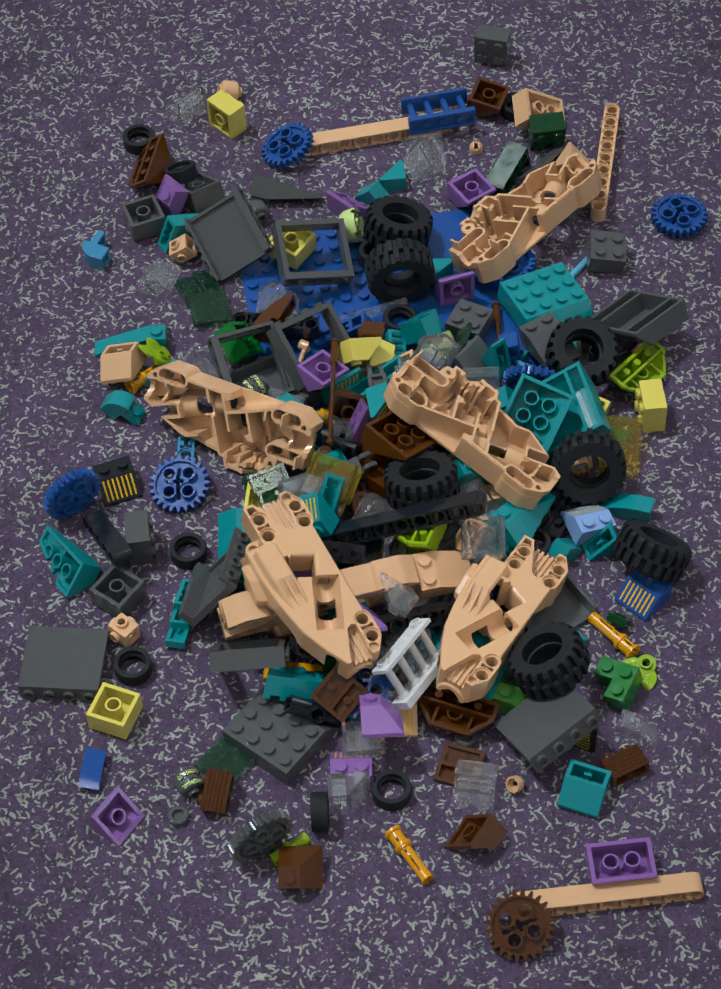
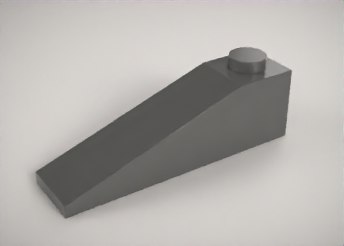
[249,173,322,200]

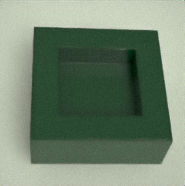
[606,611,632,629]

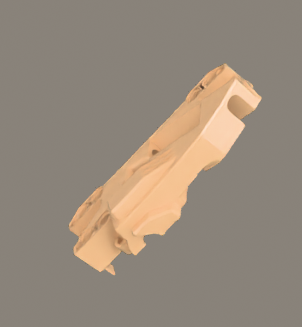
[449,153,602,284]
[383,350,561,510]
[144,360,324,476]
[240,491,382,679]
[436,535,568,703]
[217,555,420,641]

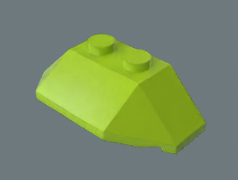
[608,343,666,393]
[396,516,447,551]

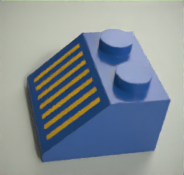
[614,570,672,622]

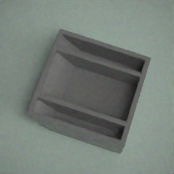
[592,289,689,345]
[222,688,340,786]

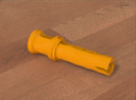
[124,355,173,395]
[588,612,640,659]
[385,825,434,885]

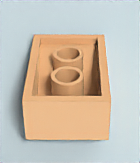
[512,88,565,130]
[412,551,471,600]

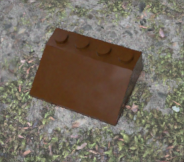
[360,411,438,461]

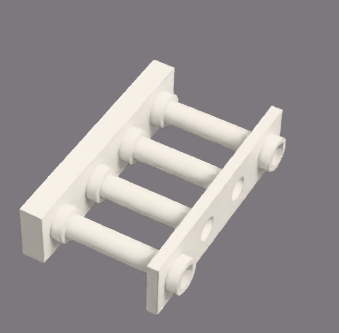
[372,618,439,710]

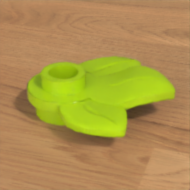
[138,337,170,366]
[623,654,657,691]

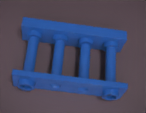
[400,88,476,135]

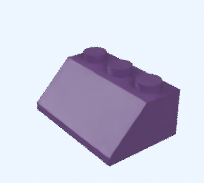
[584,837,658,885]

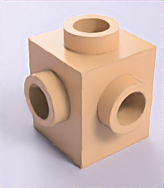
[169,233,197,263]
[108,612,141,648]

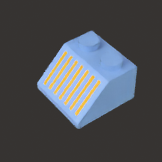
[560,505,617,545]

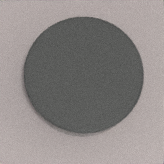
[456,733,477,748]
[168,806,189,827]

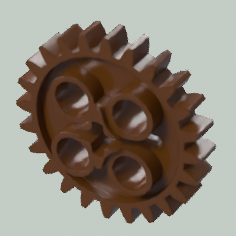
[484,889,556,962]

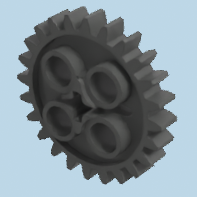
[227,809,293,863]

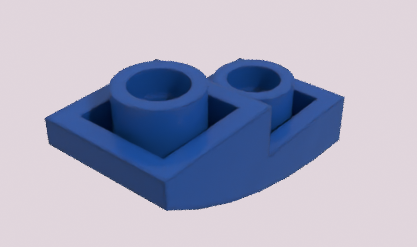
[78,748,107,791]

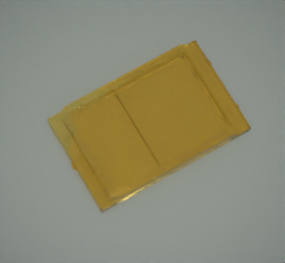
[599,415,643,477]
[300,450,364,505]

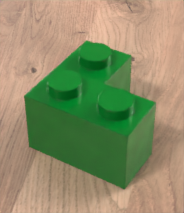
[594,655,643,713]

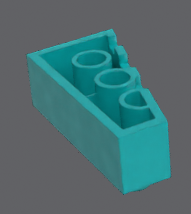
[263,665,327,701]

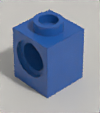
[498,331,522,361]

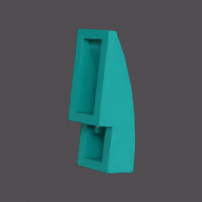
[597,493,655,522]

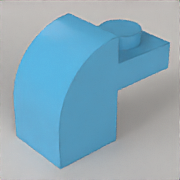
[82,230,111,271]

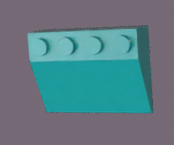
[504,373,575,454]

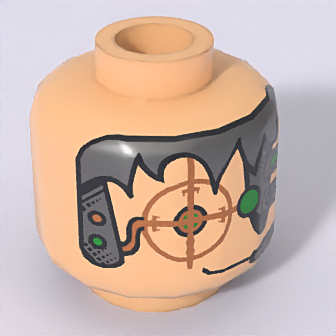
[571,456,593,477]

